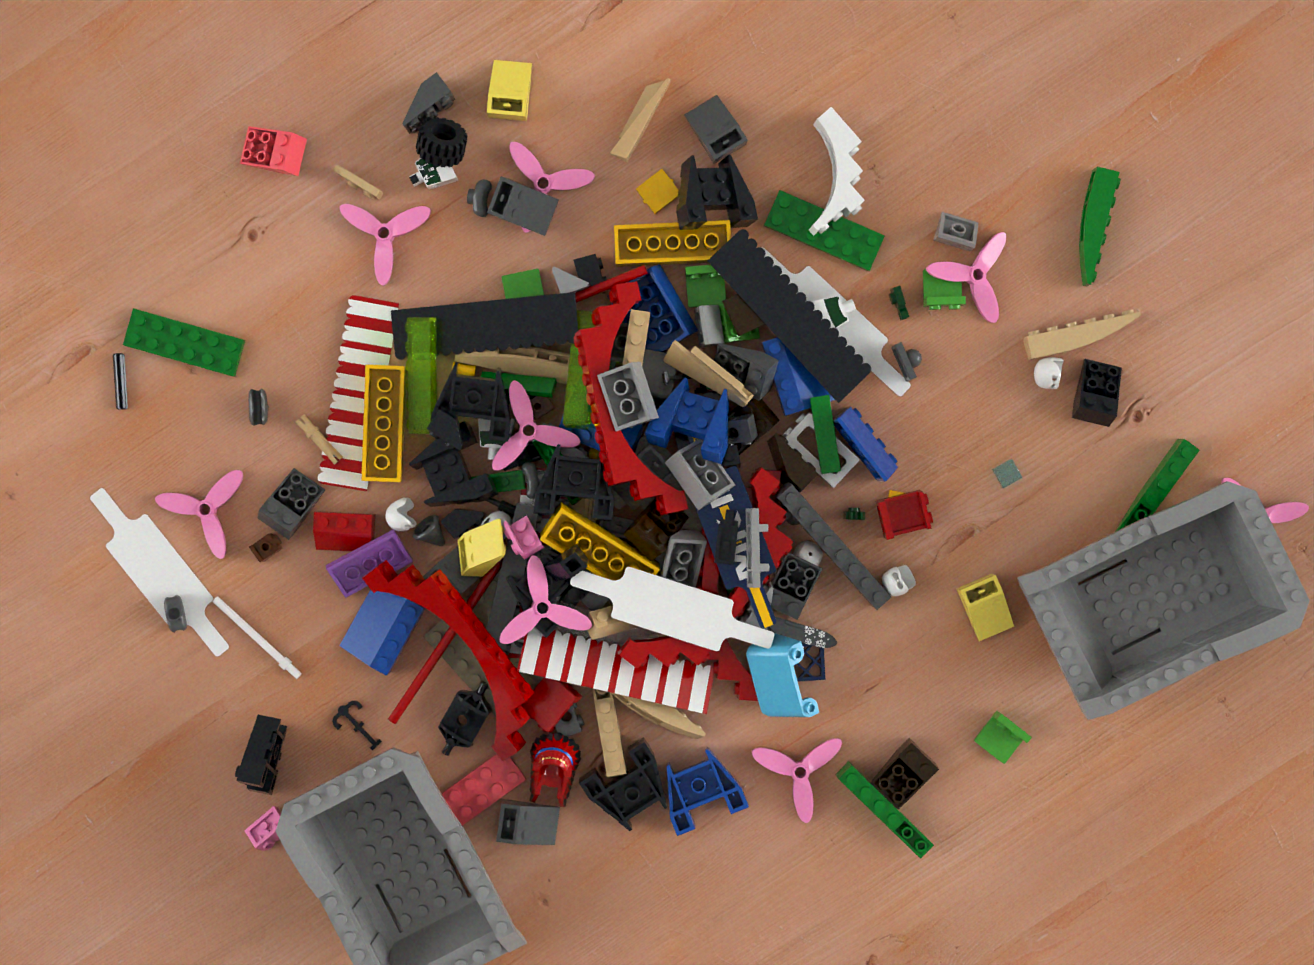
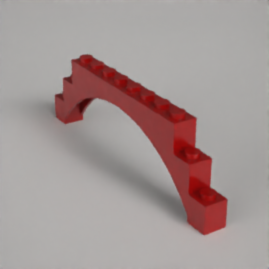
[574,281,688,516]
[618,467,794,669]
[696,469,781,701]
[362,560,534,761]

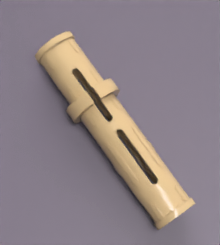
[295,414,343,465]

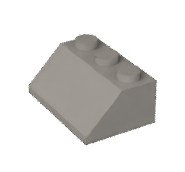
[597,362,659,431]
[665,439,735,510]
[661,529,707,588]

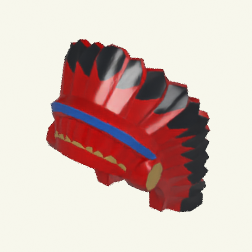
[530,733,581,807]

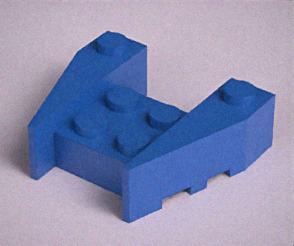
[645,378,729,464]
[667,747,749,836]

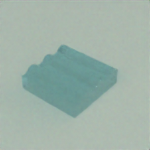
[992,459,1022,488]

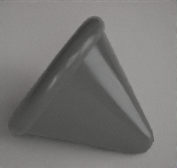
[413,515,445,546]

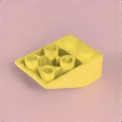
[487,60,532,121]
[458,519,506,577]
[956,574,1014,641]

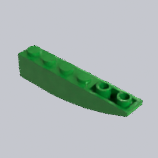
[1079,166,1121,287]
[1115,439,1200,532]
[835,761,934,859]

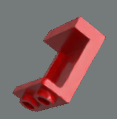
[875,490,933,540]
[521,677,583,732]

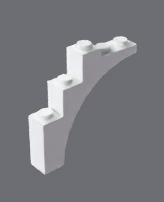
[809,107,865,236]

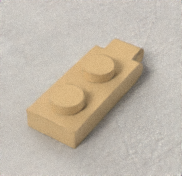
[334,165,384,200]

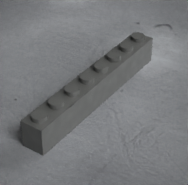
[774,481,891,610]
[486,502,543,655]

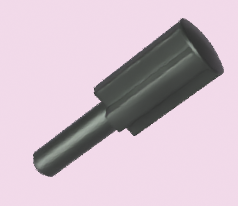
[485,497,516,517]

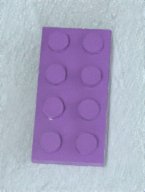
[326,529,413,598]

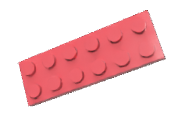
[441,754,526,826]

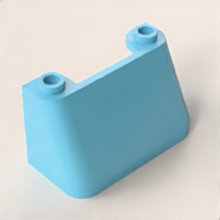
[746,633,820,717]

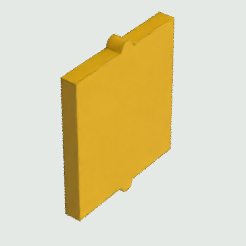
[636,169,679,214]

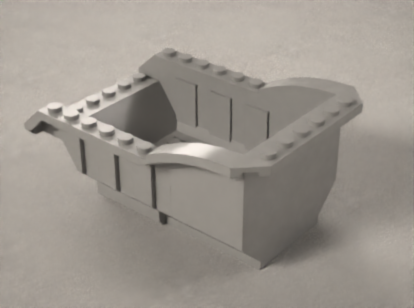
[1017,481,1310,720]
[276,748,527,965]

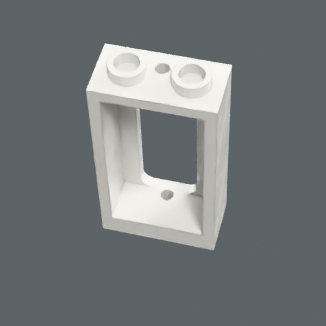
[782,412,860,488]

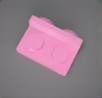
[503,515,544,560]
[245,806,281,851]

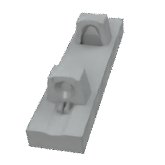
[745,508,769,588]

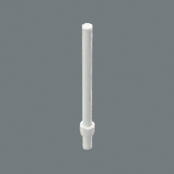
[212,596,302,679]

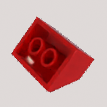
[313,511,376,551]

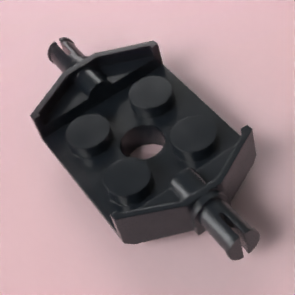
[438,681,493,756]

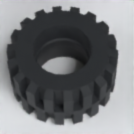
[416,117,468,168]

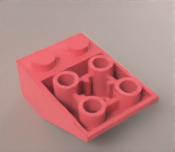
[240,126,307,176]

